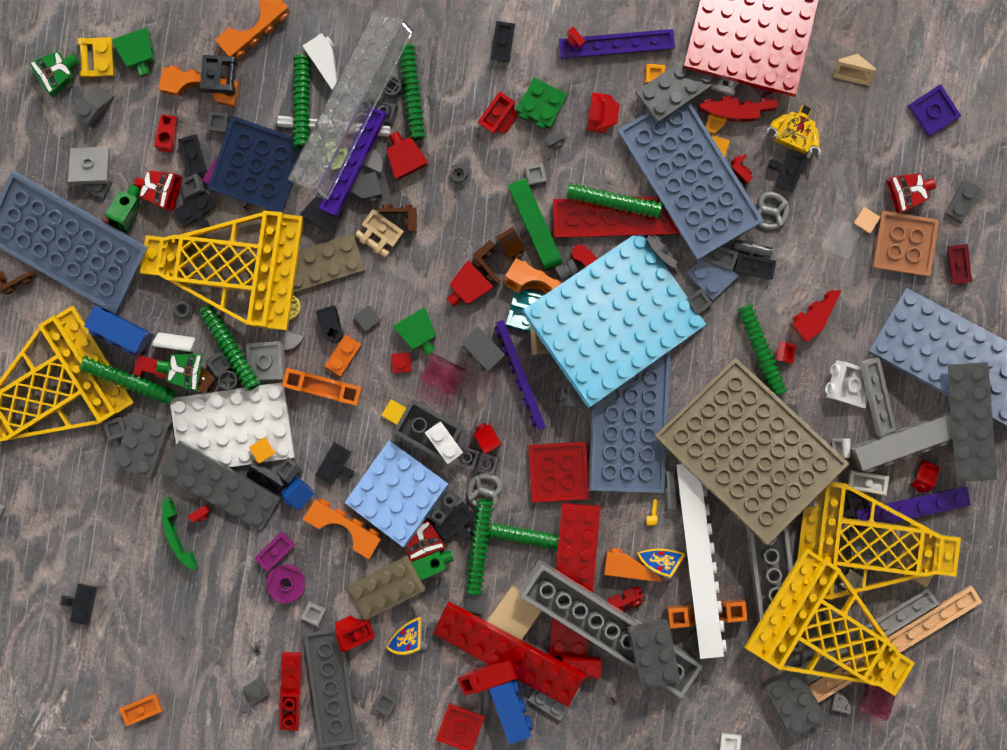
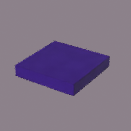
[908,84,961,137]

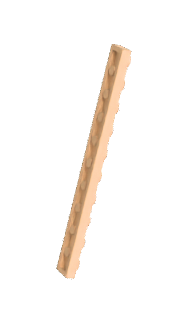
[808,585,982,703]

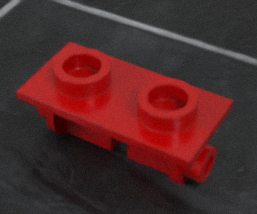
[607,586,645,613]

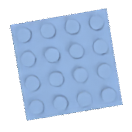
[345,440,450,548]

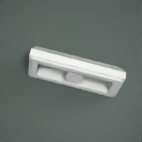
[152,333,196,352]
[848,470,889,496]

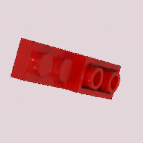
[698,96,778,122]
[279,652,303,731]

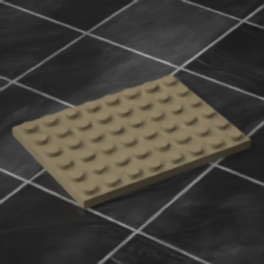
[654,357,849,546]

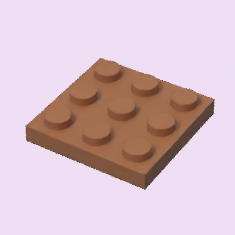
[872,211,939,277]

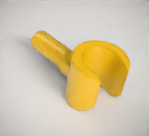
[646,499,658,526]

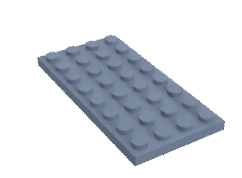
[617,102,764,261]
[0,171,149,314]
[868,288,1007,428]
[588,350,671,493]

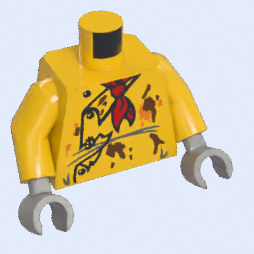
[763,105,821,160]

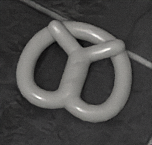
[757,192,789,230]
[467,474,503,509]

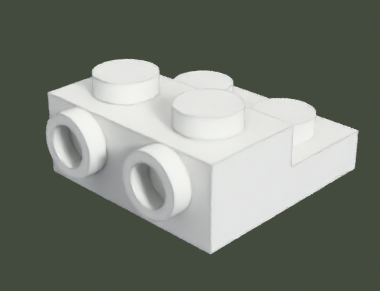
[825,360,868,409]

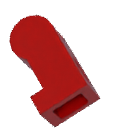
[154,114,178,153]
[571,244,598,267]
[133,355,166,378]

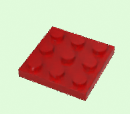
[528,441,589,502]

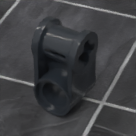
[316,305,344,343]

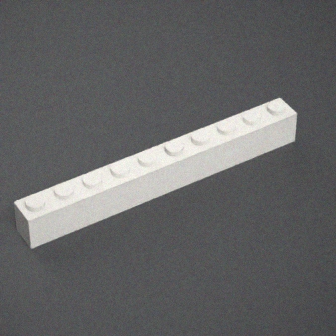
[676,464,727,659]

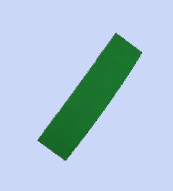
[162,496,199,570]

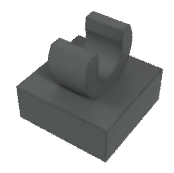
[276,457,303,483]

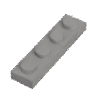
[860,357,896,436]

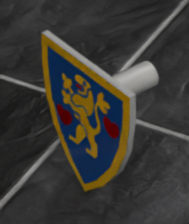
[637,549,686,582]
[386,616,427,655]

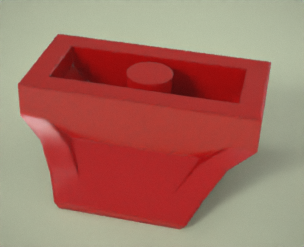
[477,91,518,134]
[587,92,620,134]
[335,615,375,652]

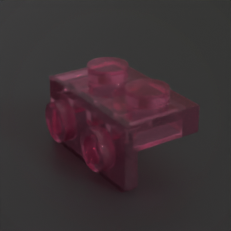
[420,353,466,395]
[858,684,897,721]

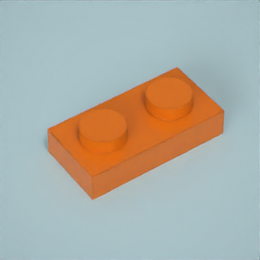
[325,334,362,377]
[119,693,163,727]

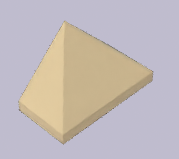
[833,54,876,86]

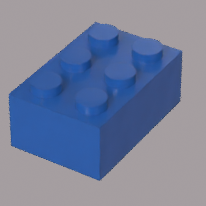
[84,306,154,356]
[489,679,533,745]

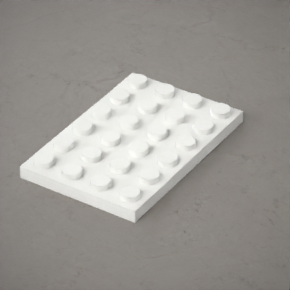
[170,382,295,467]

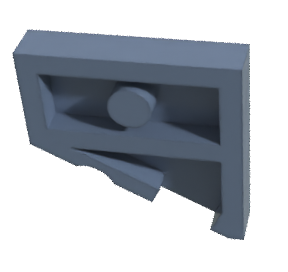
[686,259,739,301]

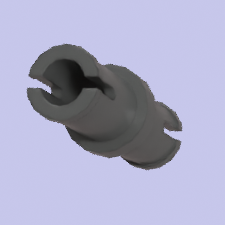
[733,238,773,259]
[664,471,679,510]

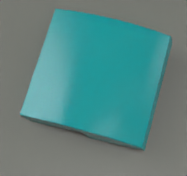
[506,290,544,333]

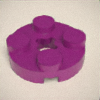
[266,564,306,603]

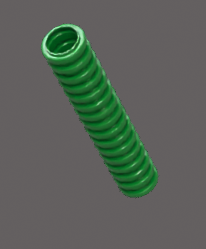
[398,44,426,140]
[293,54,310,149]
[566,182,662,219]
[198,304,260,391]
[737,304,788,396]
[79,356,175,406]
[465,499,494,595]
[489,522,559,551]

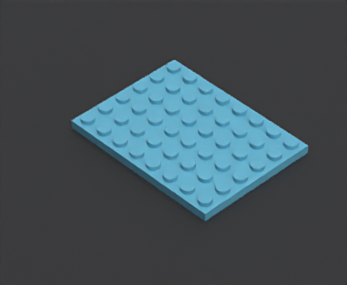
[521,235,706,408]

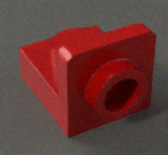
[730,154,753,185]
[910,460,940,493]

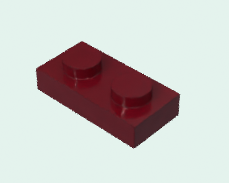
[947,244,972,285]

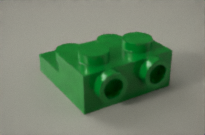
[516,77,568,130]

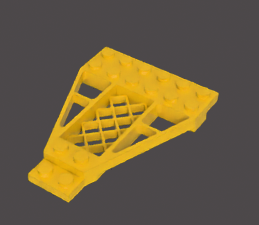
[140,210,304,331]
[0,305,135,442]
[797,482,961,600]
[744,547,915,696]

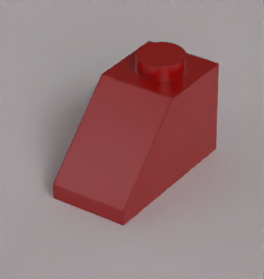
[474,423,502,454]

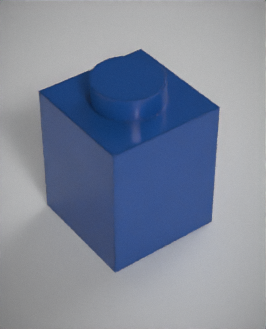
[282,476,314,510]

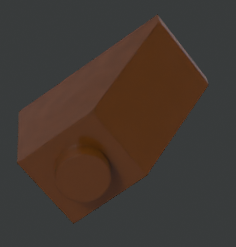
[496,227,525,260]

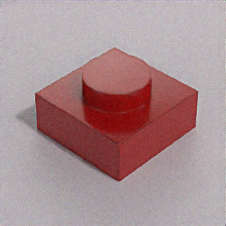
[567,27,586,49]
[776,341,797,364]
[391,352,412,373]
[188,505,211,523]

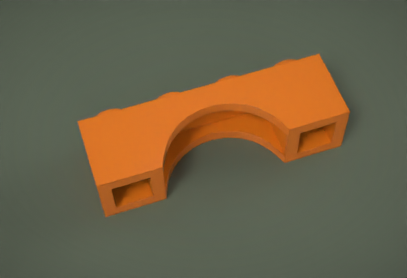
[215,0,290,59]
[158,65,241,108]
[502,259,562,294]
[282,368,363,406]
[303,498,382,559]
[666,599,747,629]

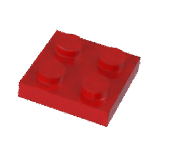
[436,703,485,750]

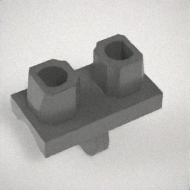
[427,488,460,526]

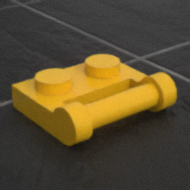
[77,37,115,78]

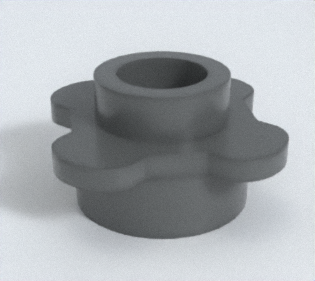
[448,164,470,186]

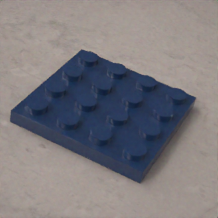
[207,116,303,212]

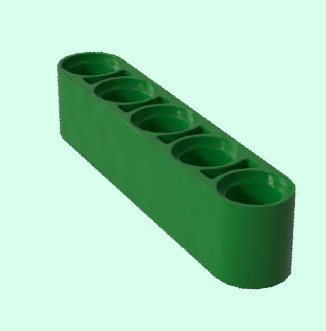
[507,178,563,271]

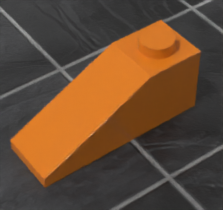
[603,548,662,582]

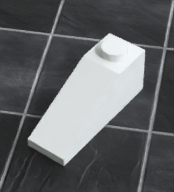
[303,33,340,97]

